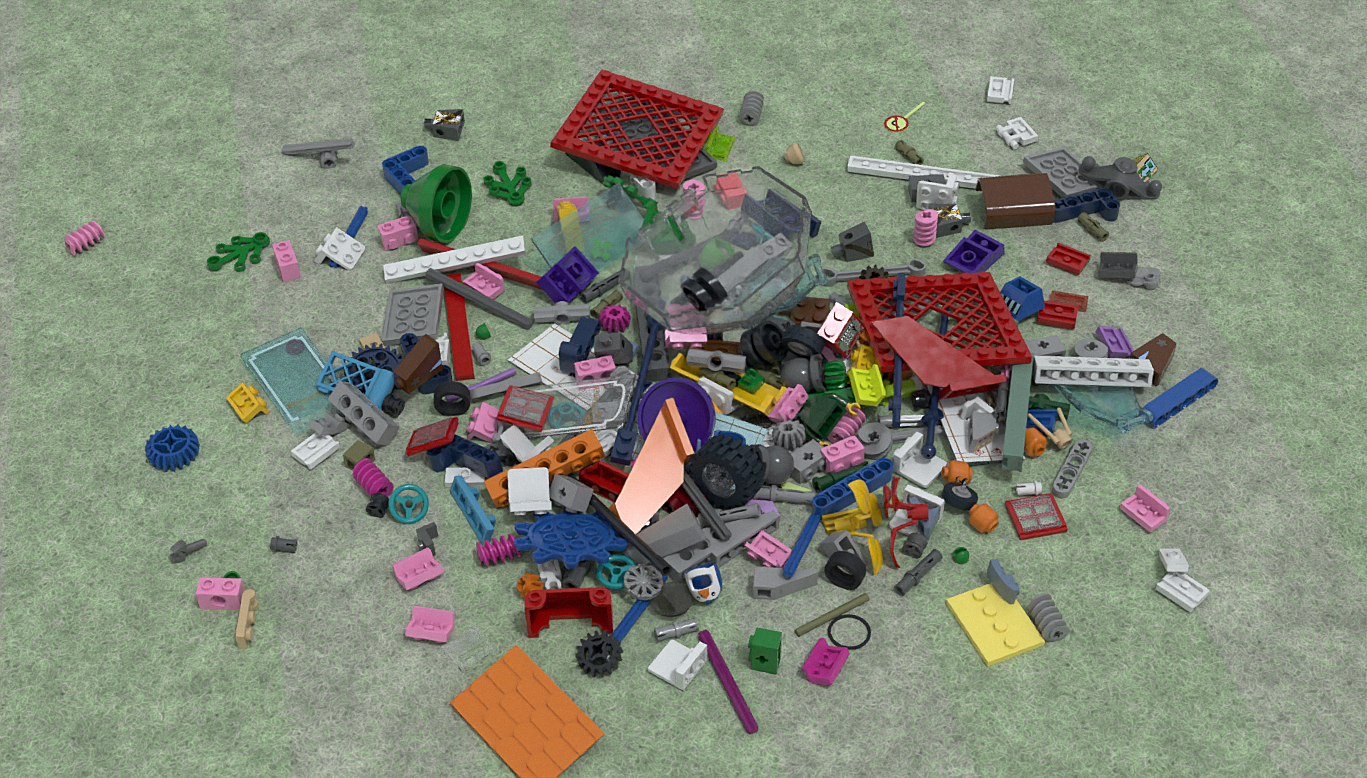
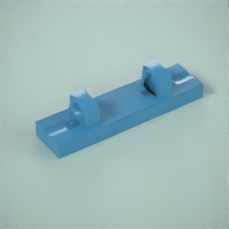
[450,475,497,545]

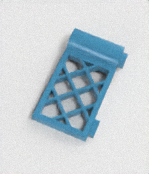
[316,351,395,410]

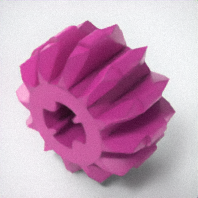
[599,304,631,334]

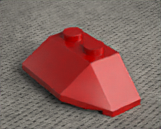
[578,461,629,503]

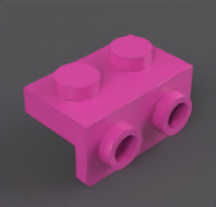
[802,637,850,685]

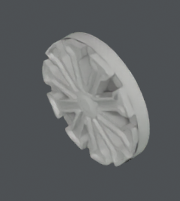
[623,564,663,600]

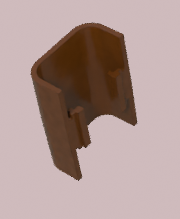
[976,173,1055,230]

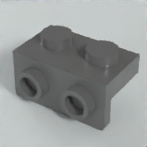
[1098,252,1138,280]

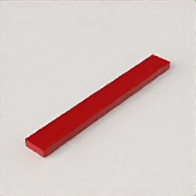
[417,238,542,290]
[444,273,475,381]

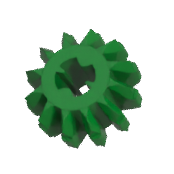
[824,360,847,391]

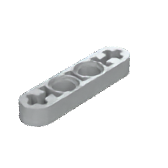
[470,372,542,400]
[1052,440,1092,498]

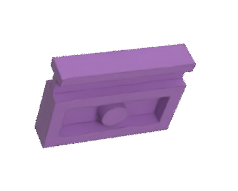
[1095,326,1134,358]

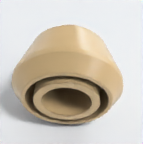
[784,142,805,165]

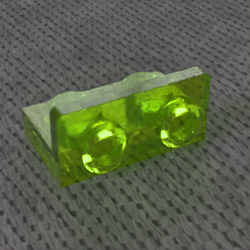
[705,126,735,162]

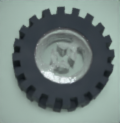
[689,434,765,510]

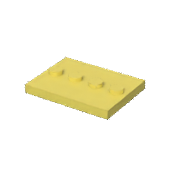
[946,583,1045,667]

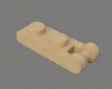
[235,589,258,649]

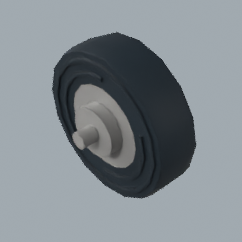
[941,482,978,510]

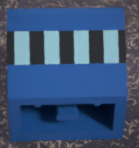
[1000,276,1045,321]

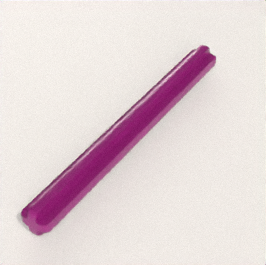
[698,629,758,734]

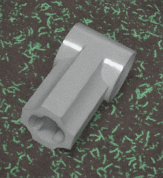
[320,139,338,169]

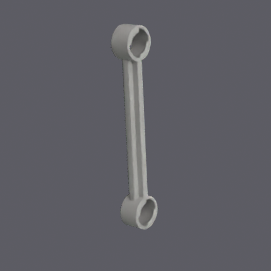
[819,258,926,287]

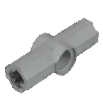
[534,301,590,325]
[687,348,746,373]

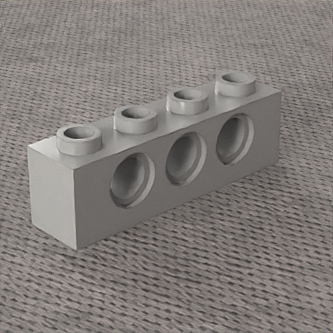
[328,381,400,446]

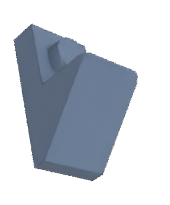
[908,497,940,540]

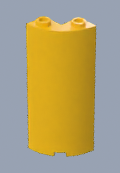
[670,349,787,416]

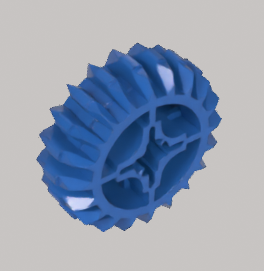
[145,424,200,472]

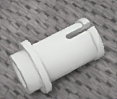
[1016,480,1042,496]

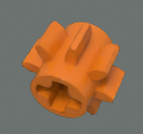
[517,573,543,598]

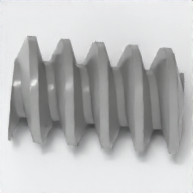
[739,90,764,126]
[1028,594,1070,642]

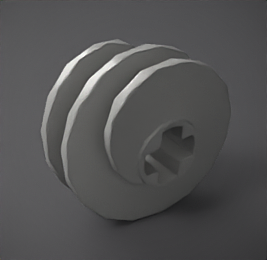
[1073,338,1108,358]
[857,422,893,460]

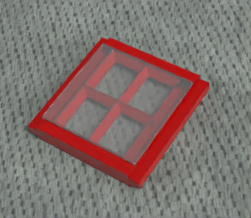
[496,385,554,432]
[406,417,459,456]
[1005,493,1068,540]

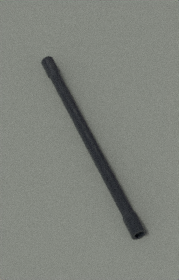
[567,473,672,576]

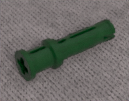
[812,461,869,494]

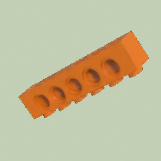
[483,429,605,509]

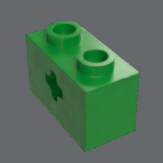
[748,627,782,675]

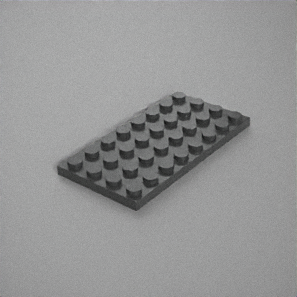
[599,97,717,188]

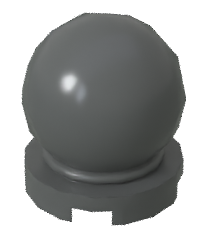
[780,354,827,394]
[749,444,795,485]

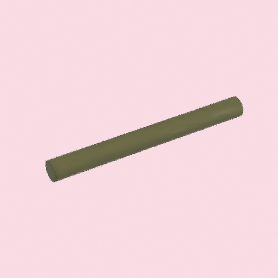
[794,593,869,637]

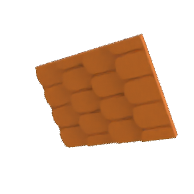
[450,645,605,778]

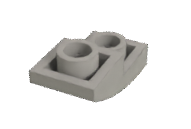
[308,413,352,435]

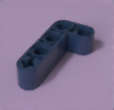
[1053,188,1120,223]
[559,317,601,374]
[400,333,453,395]
[427,434,503,478]

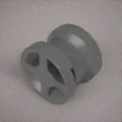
[902,532,928,559]

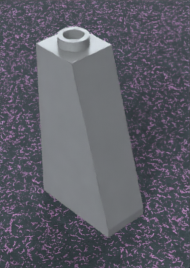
[624,504,706,565]

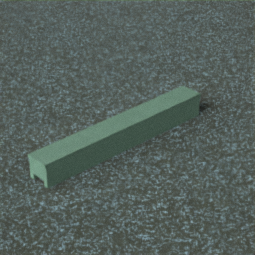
[1001,353,1034,472]

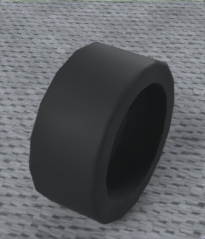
[433,381,470,416]
[824,551,867,590]

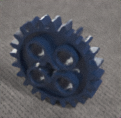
[344,343,403,394]

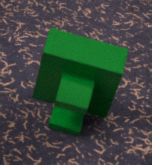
[738,368,765,395]

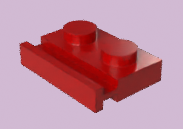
[1046,243,1091,276]
[1037,300,1079,329]

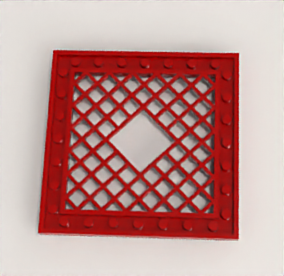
[550,69,724,189]
[847,272,1032,372]

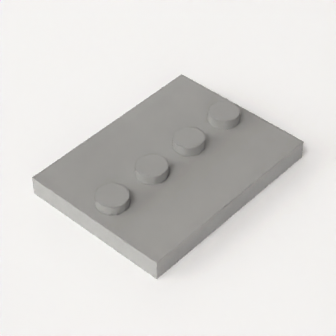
[1023,147,1100,198]
[382,283,444,346]

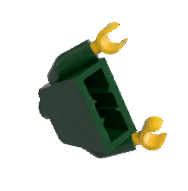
[799,393,861,447]

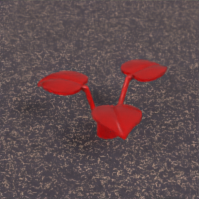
[883,476,929,568]

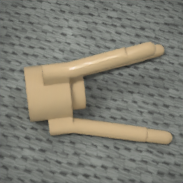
[1027,408,1073,450]

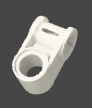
[630,175,656,199]

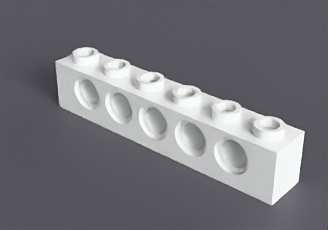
[1032,356,1154,387]

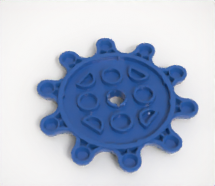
[514,507,629,569]

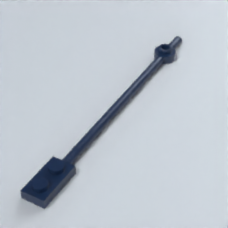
[888,273,905,428]
[610,300,667,466]

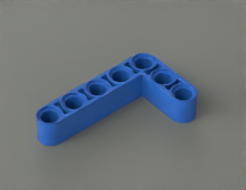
[382,146,429,195]

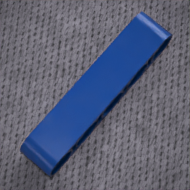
[1139,368,1218,428]
[812,458,893,520]

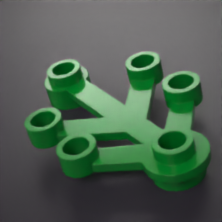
[483,161,532,206]
[602,175,658,209]
[207,232,270,272]

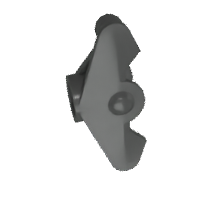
[1078,156,1162,200]

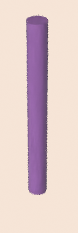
[445,368,517,403]

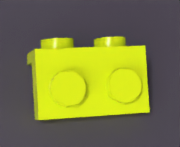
[848,364,886,407]

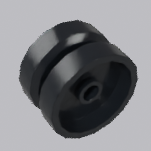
[680,267,728,316]
[740,321,788,369]

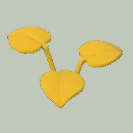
[835,480,884,575]

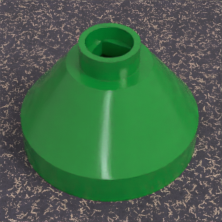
[401,164,472,243]

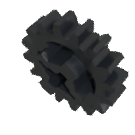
[575,630,623,677]

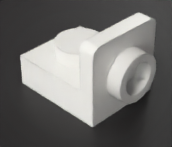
[961,397,995,420]

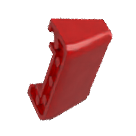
[524,587,613,638]

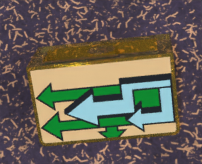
[1133,153,1158,182]

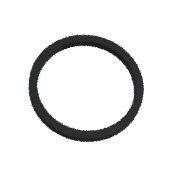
[828,614,871,650]

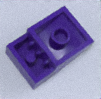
[943,230,1005,273]
[536,246,599,304]

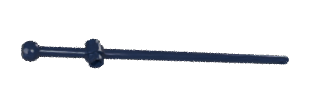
[921,301,950,459]

